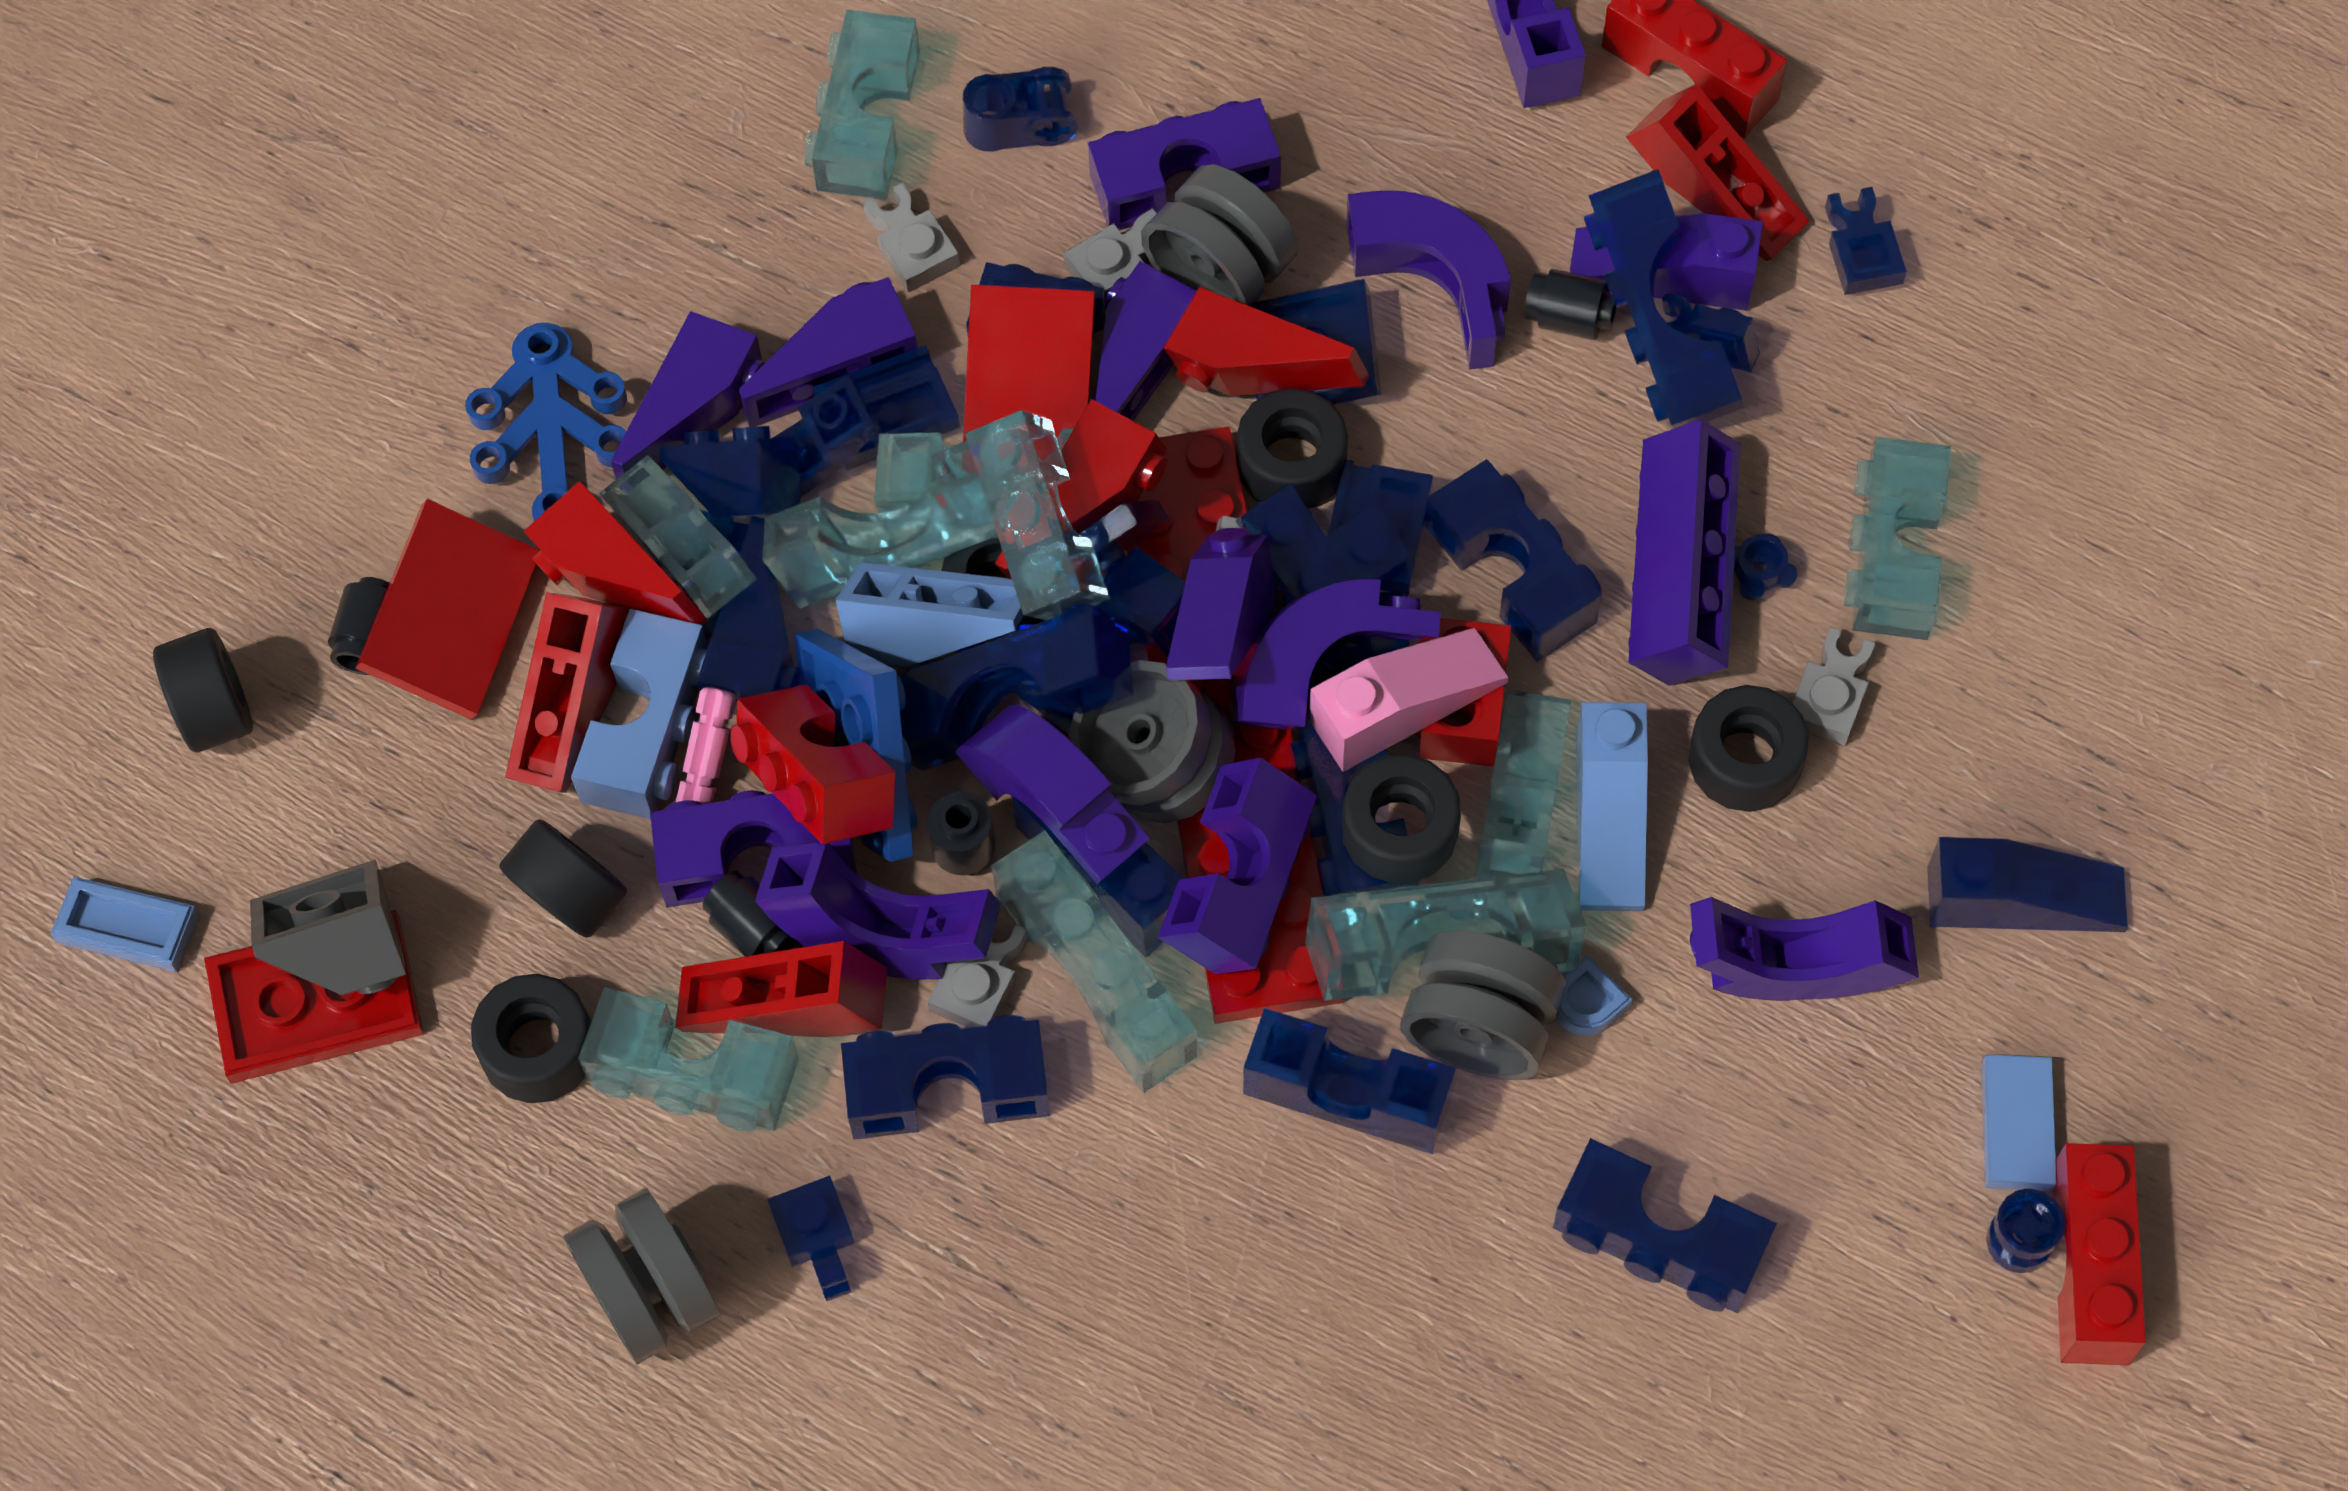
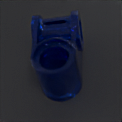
[963,67,1079,152]

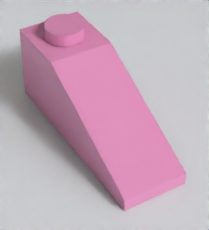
[1310,628,1509,772]

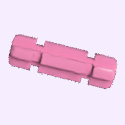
[676,687,736,804]

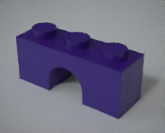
[1487,0,1586,109]
[1088,98,1281,231]
[1158,758,1317,974]
[650,790,857,908]

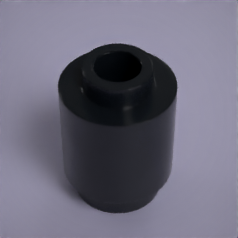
[1525,268,1618,340]
[328,577,390,675]
[927,792,995,876]
[702,871,797,957]

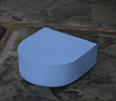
[1556,954,1633,1036]

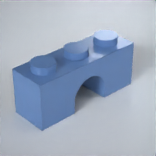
[571,609,715,819]

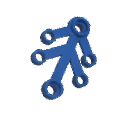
[465,323,627,521]

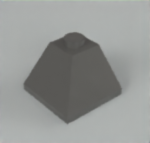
[250,860,406,995]

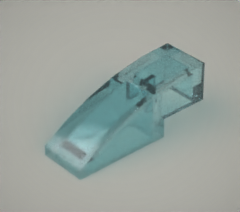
[599,455,757,619]
[1475,690,1571,891]

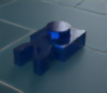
[1825,187,1907,295]

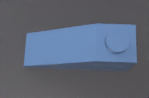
[836,562,1038,667]
[1576,702,1648,911]

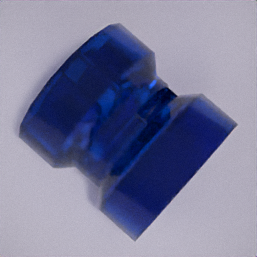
[1986,1188,2066,1273]

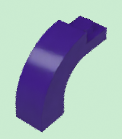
[1346,190,1511,370]
[1229,579,1441,730]
[955,705,1150,884]
[755,842,1001,980]
[1690,897,1919,1001]

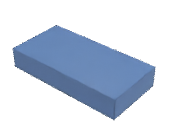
[50,876,200,972]
[1981,1055,2056,1191]

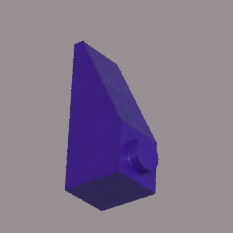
[1569,213,1763,311]
[1095,261,1197,421]
[739,277,920,429]
[611,311,766,494]
[1166,528,1278,680]

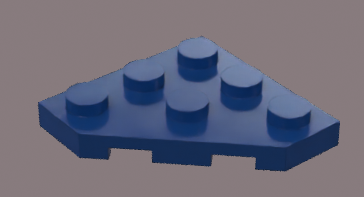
[794,629,917,862]

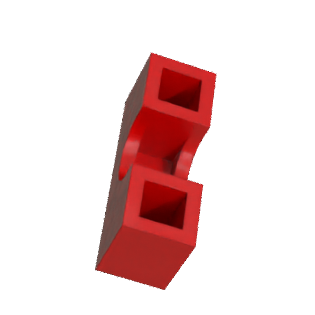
[1601,0,1788,139]
[731,684,895,844]
[2052,1143,2146,1365]

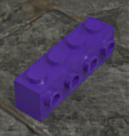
[1628,419,1741,686]

